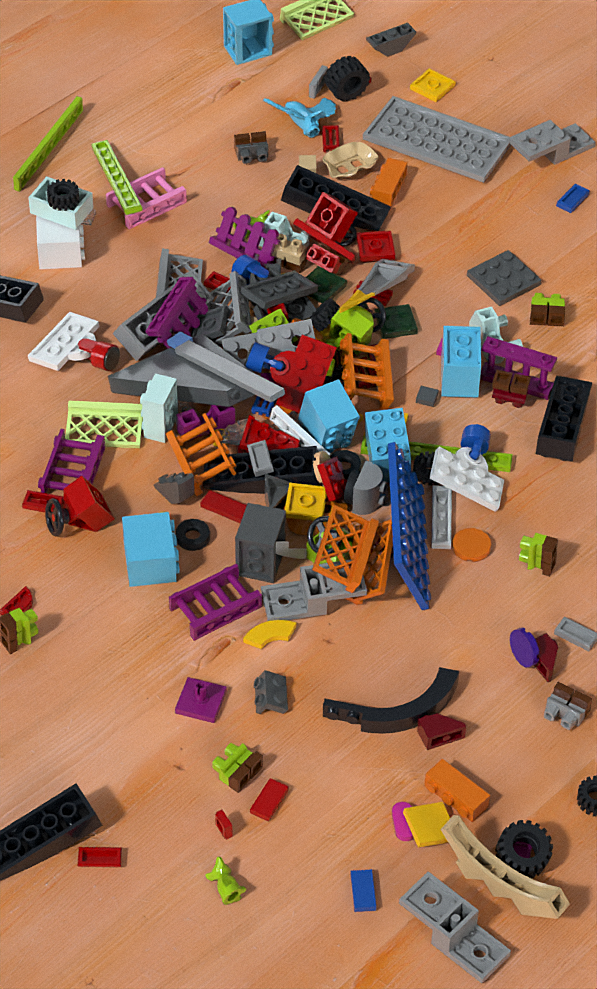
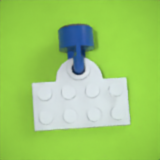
[430,424,504,512]

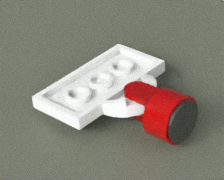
[28,312,120,371]

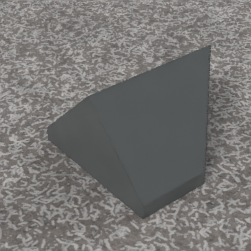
[265,474,291,510]

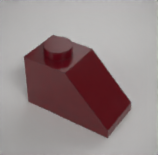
[534,633,558,683]
[417,713,466,750]

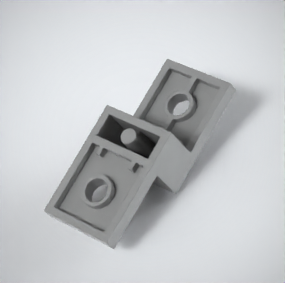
[509,120,596,165]
[221,319,315,371]
[261,559,367,621]
[399,872,511,983]

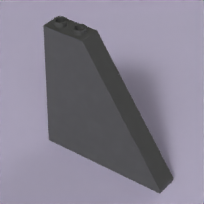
[108,334,255,407]

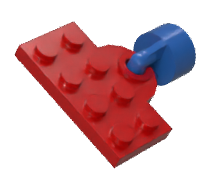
[244,334,337,413]

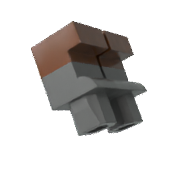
[234,131,268,164]

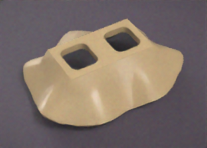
[322,142,379,178]

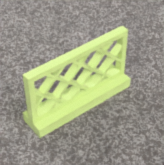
[279,0,354,40]
[65,401,143,448]

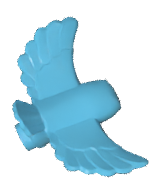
[263,98,336,138]

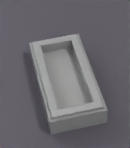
[309,65,328,99]
[247,440,274,477]
[554,617,597,652]

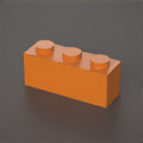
[370,158,408,207]
[424,759,490,822]

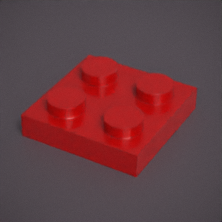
[356,231,395,262]
[317,457,347,502]

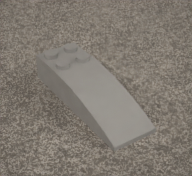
[113,271,214,361]

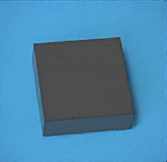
[415,386,439,407]

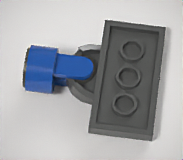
[231,255,318,309]

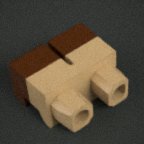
[270,234,307,273]

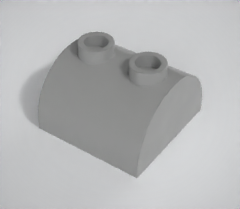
[352,461,387,515]

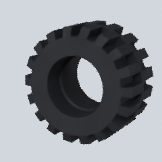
[324,56,370,101]
[495,820,553,879]

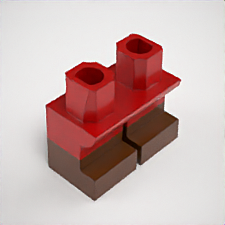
[306,244,349,275]

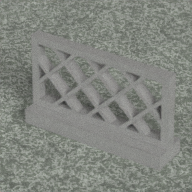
[156,248,203,297]
[207,271,251,346]

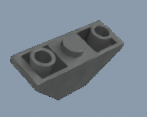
[366,23,416,57]
[154,472,194,504]

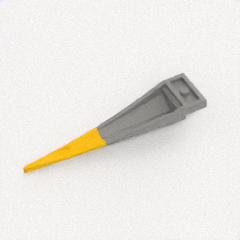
[339,259,415,313]

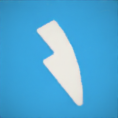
[276,541,307,559]

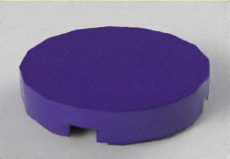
[510,627,539,668]

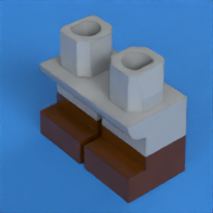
[544,682,592,730]

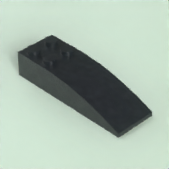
[281,165,391,231]
[0,275,44,323]
[535,375,592,462]
[203,446,320,494]
[0,783,103,880]

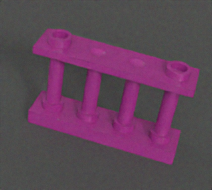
[480,336,557,400]
[38,429,105,493]
[169,563,262,641]

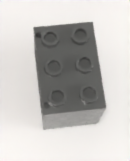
[235,503,286,583]

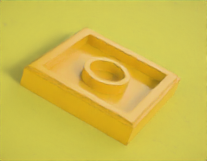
[410,68,456,102]
[285,483,327,521]
[403,802,450,848]

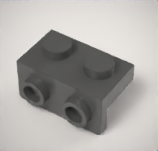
[253,670,288,714]

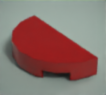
[0,586,33,615]

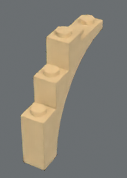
[441,815,570,919]

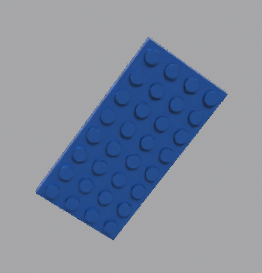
[388,442,431,610]

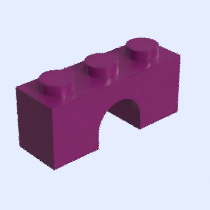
[176,405,235,441]

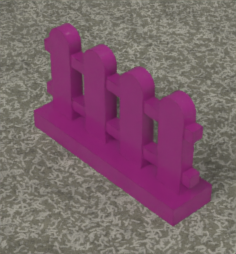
[209,207,280,268]
[145,277,208,349]

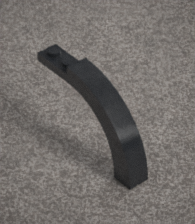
[323,667,459,734]

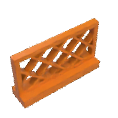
[312,505,379,593]
[344,519,393,605]

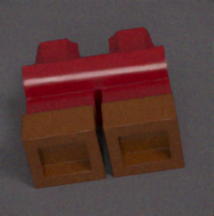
[492,370,531,408]

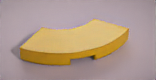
[243,620,296,649]

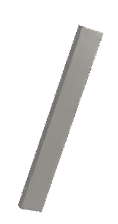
[175,340,285,402]

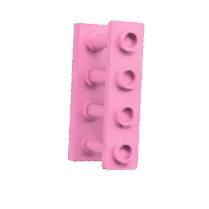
[106,167,187,229]

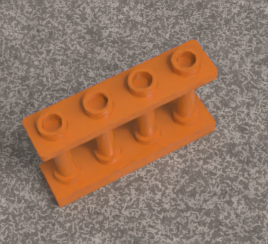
[340,333,394,410]
[165,413,236,496]

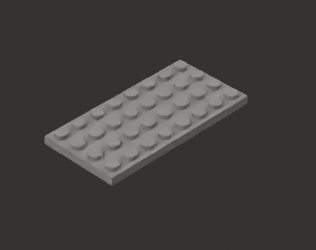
[363,96,511,183]

